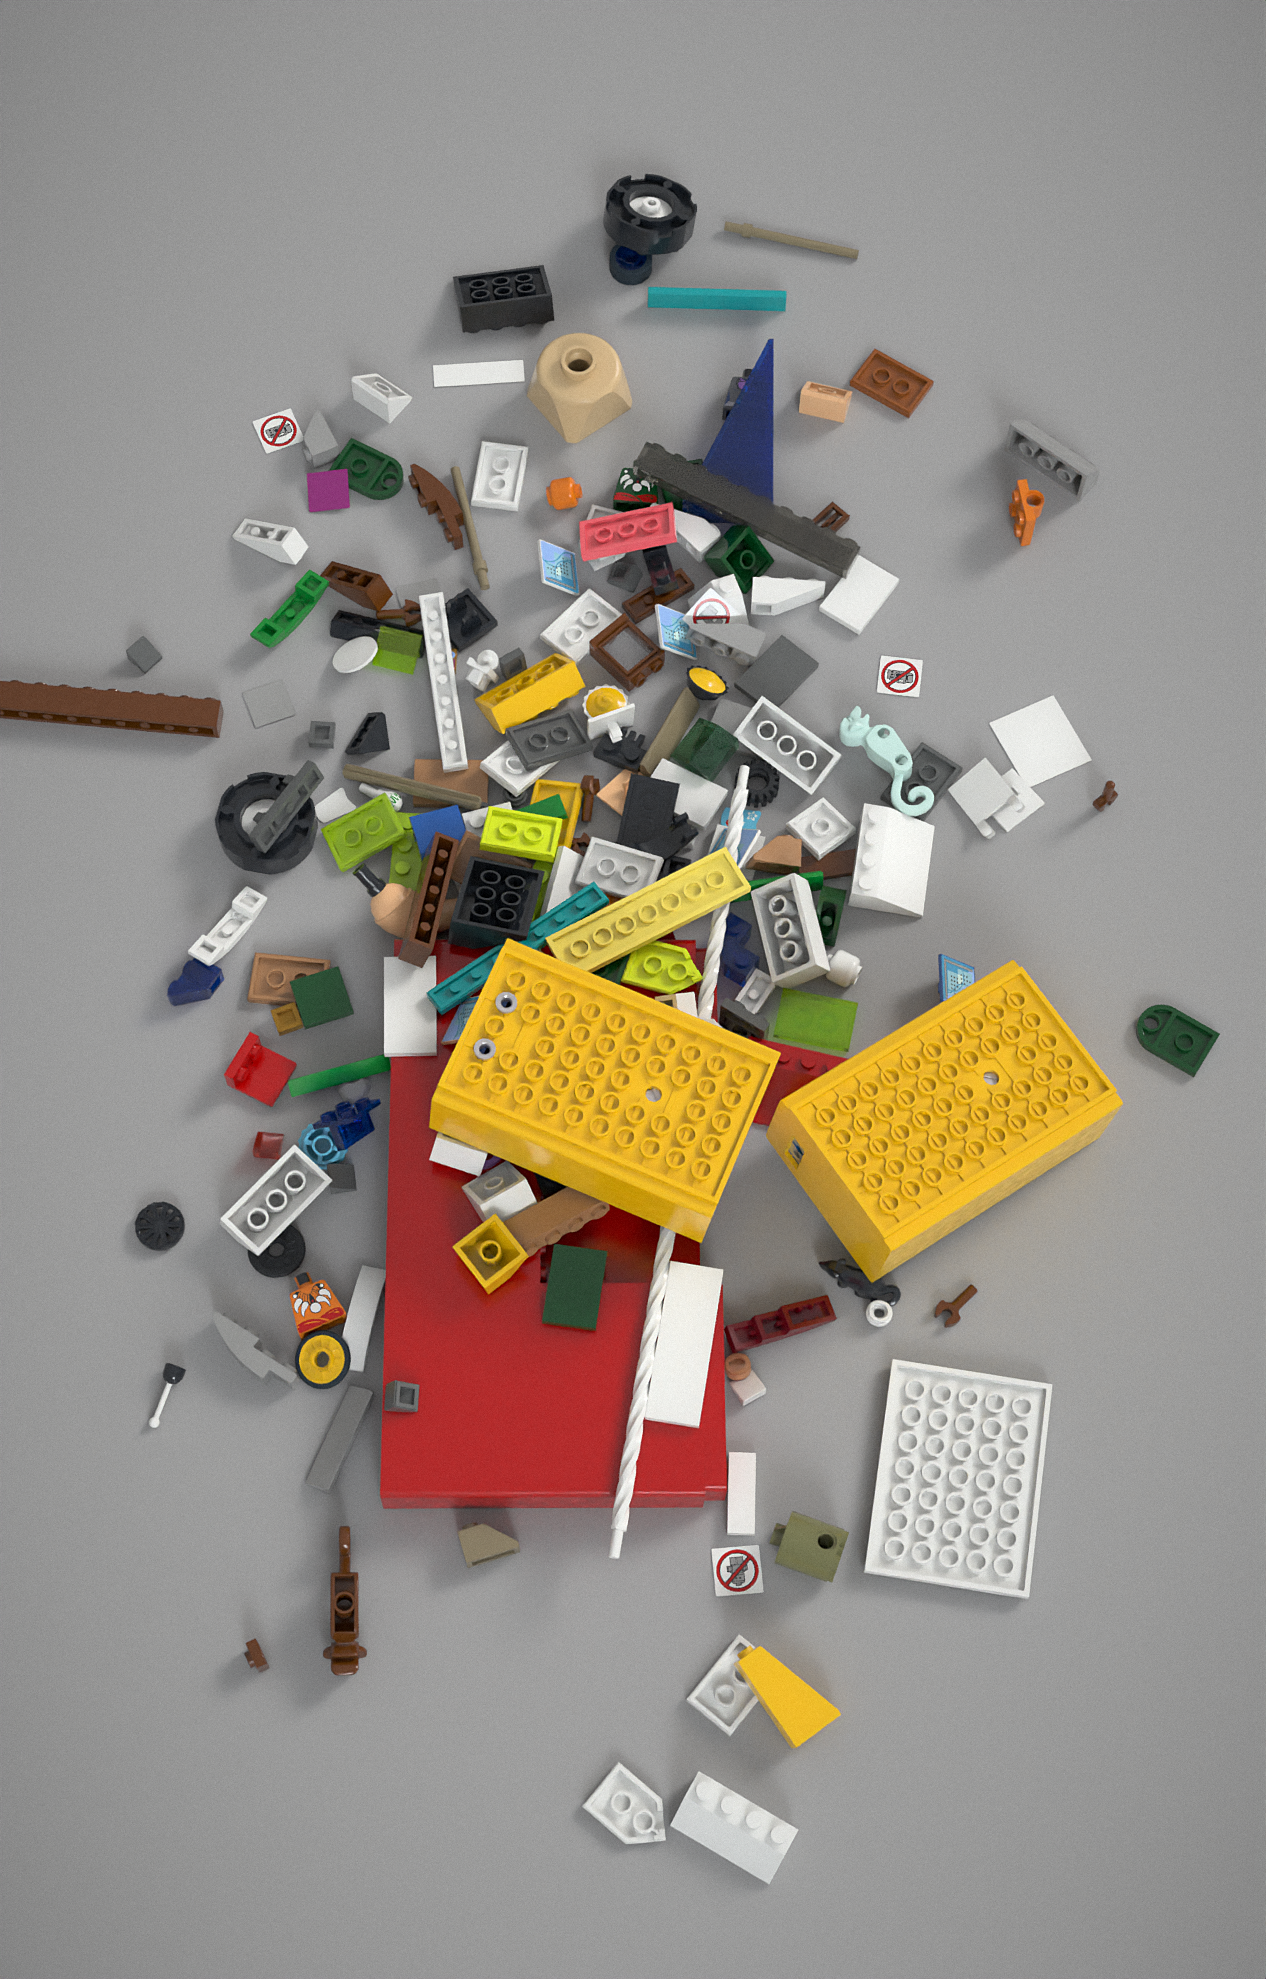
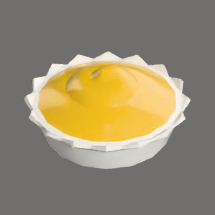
[582,684,630,719]

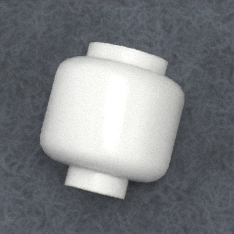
[826,950,863,987]

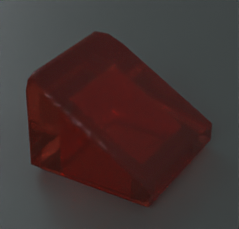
[252,1131,284,1160]

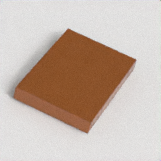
[850,349,934,418]

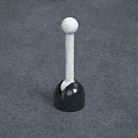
[149,1363,186,1428]

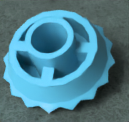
[298,1120,348,1171]

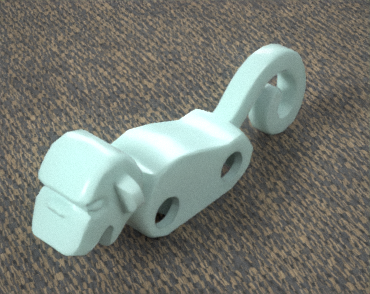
[839,706,934,816]

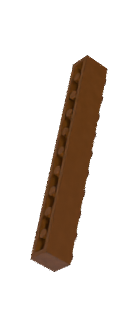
[0,680,224,738]

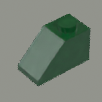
[816,885,847,947]

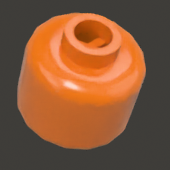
[546,477,583,510]

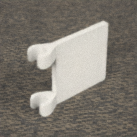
[948,758,1026,839]

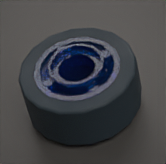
[609,244,652,285]

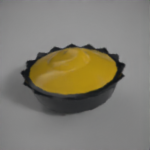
[686,665,729,701]

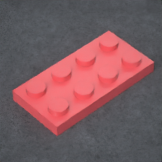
[579,502,677,561]

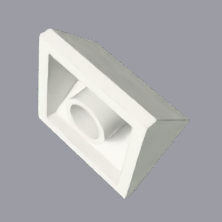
[351,373,412,423]

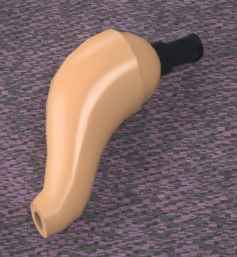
[352,863,458,938]

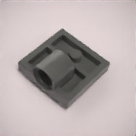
[719,997,770,1040]

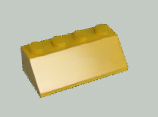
[474,653,586,734]

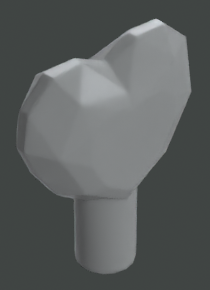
[338,1077,371,1119]

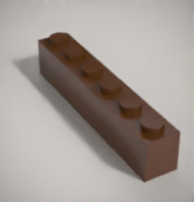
[398,832,459,968]

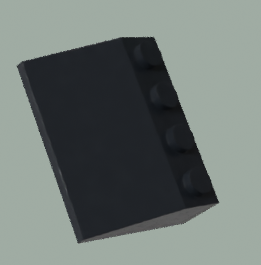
[453,265,554,333]
[448,856,545,949]

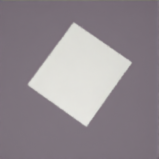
[989,696,1092,787]

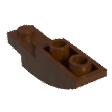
[408,464,464,550]

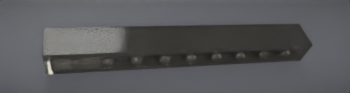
[633,441,861,579]

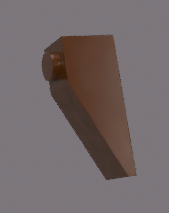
[320,561,393,612]

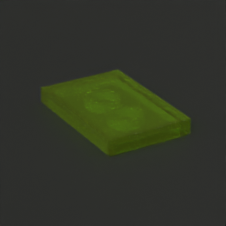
[773,988,858,1052]

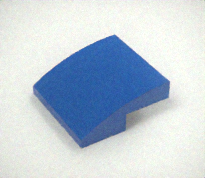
[409,805,466,862]

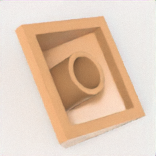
[799,381,853,423]

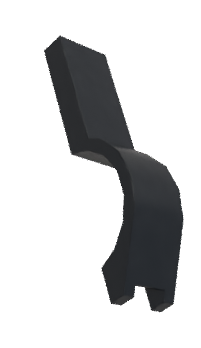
[626,812,699,862]

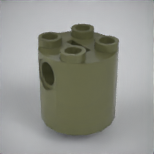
[769,1511,849,1583]

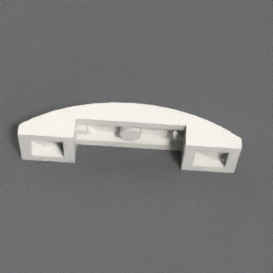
[188,886,267,966]
[342,1265,386,1372]

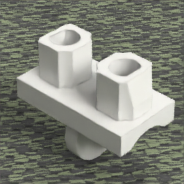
[465,650,499,692]

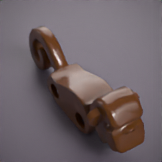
[323,1526,367,1675]

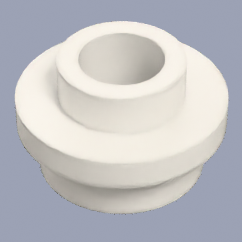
[866,1300,893,1327]

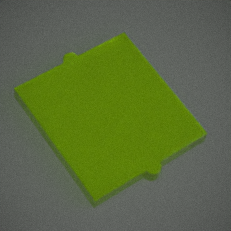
[372,626,422,675]

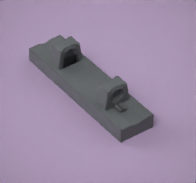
[248,760,324,853]

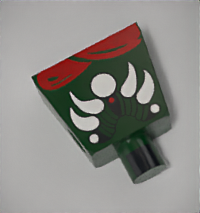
[613,459,658,512]

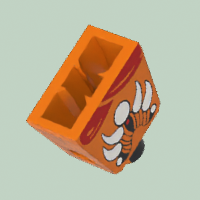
[289,1272,347,1341]

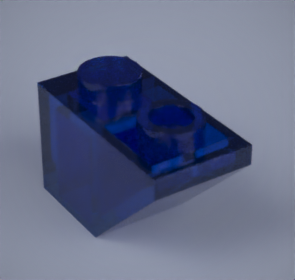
[167,958,224,1006]

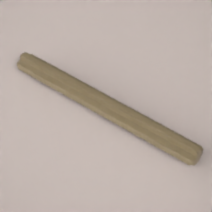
[342,764,482,810]

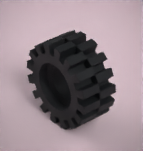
[734,759,780,808]

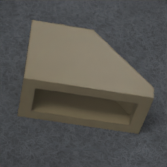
[457,1522,520,1568]

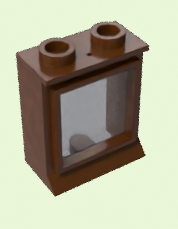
[589,612,665,692]

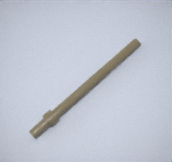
[724,221,859,259]
[450,466,490,590]

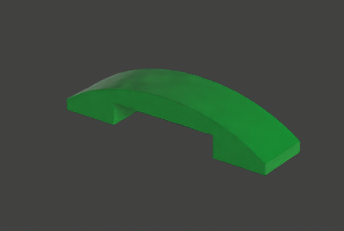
[250,569,329,649]

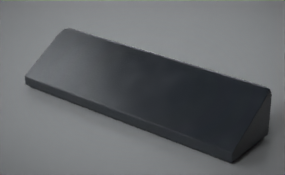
[330,610,426,659]

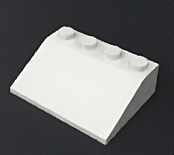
[848,803,934,918]

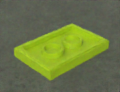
[321,792,407,872]

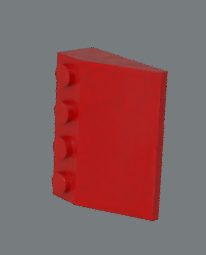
[748,1036,848,1126]

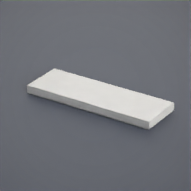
[645,1261,724,1428]

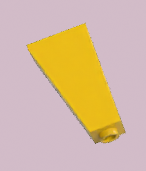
[734,1645,841,1748]

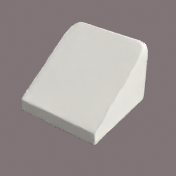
[729,1370,767,1406]

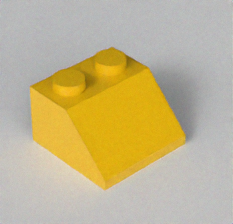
[452,1213,528,1294]

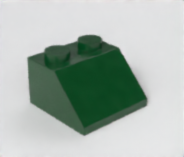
[704,525,774,594]

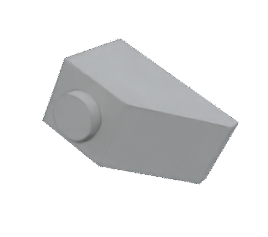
[302,409,340,469]

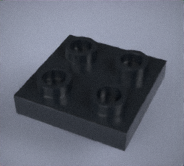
[445,588,498,652]

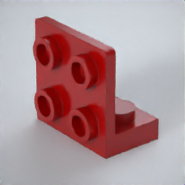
[224,1032,297,1107]

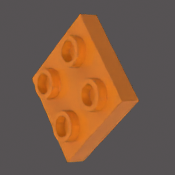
[1009,479,1044,546]

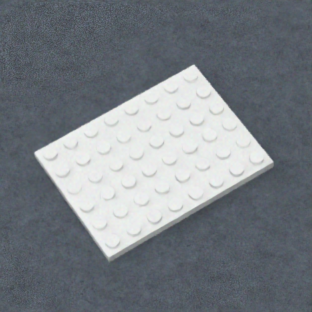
[864,1359,1053,1599]

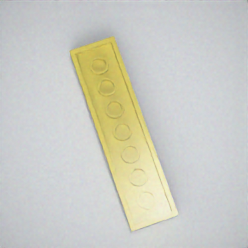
[545,847,751,973]

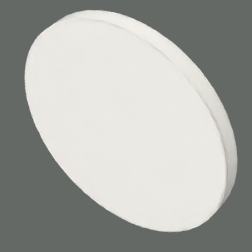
[333,636,378,673]

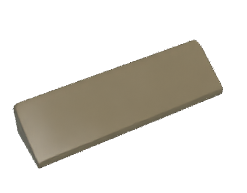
[640,687,700,777]

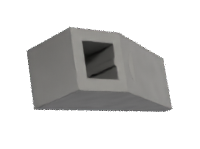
[685,624,767,667]

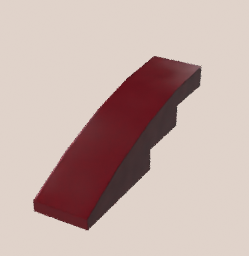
[724,1295,837,1353]

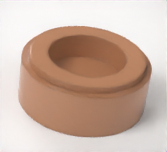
[724,1353,751,1381]

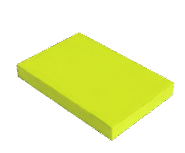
[479,806,563,863]

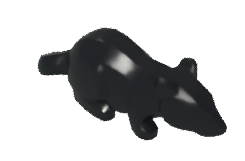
[819,1258,901,1307]

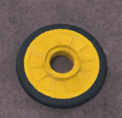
[295,1330,351,1389]

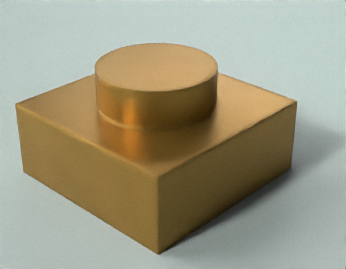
[270,1002,304,1036]

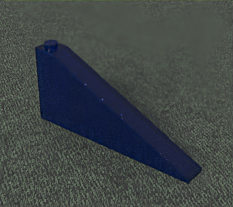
[682,339,774,524]

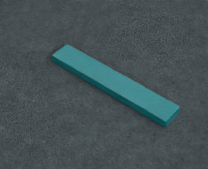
[648,287,787,311]

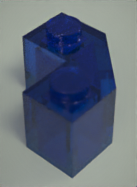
[720,912,760,987]

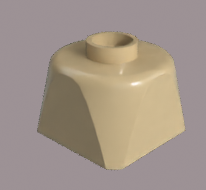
[527,333,632,443]

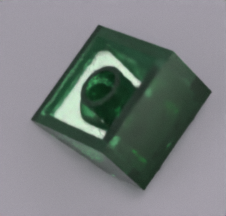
[670,718,739,782]

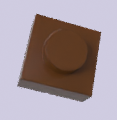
[244,1638,270,1673]

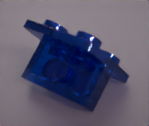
[312,1097,381,1151]

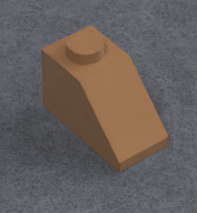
[745,835,802,875]

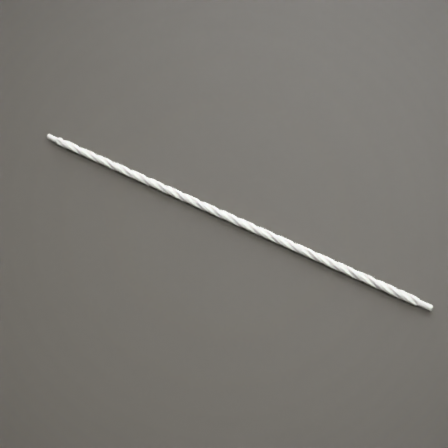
[608,765,750,1559]

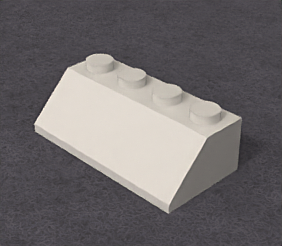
[732,696,843,795]
[220,1144,333,1256]
[670,1771,798,1884]

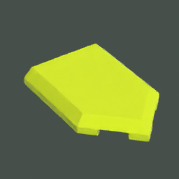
[621,940,703,995]

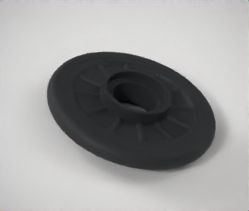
[248,1225,306,1278]

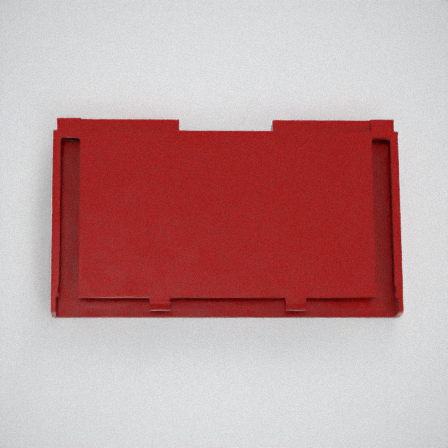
[380,939,727,1509]

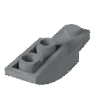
[212,1311,300,1390]

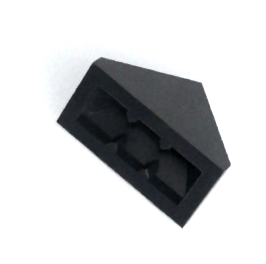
[345,712,390,755]

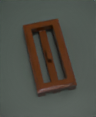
[800,502,850,549]

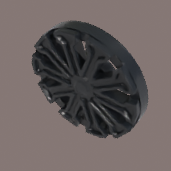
[135,1202,185,1251]

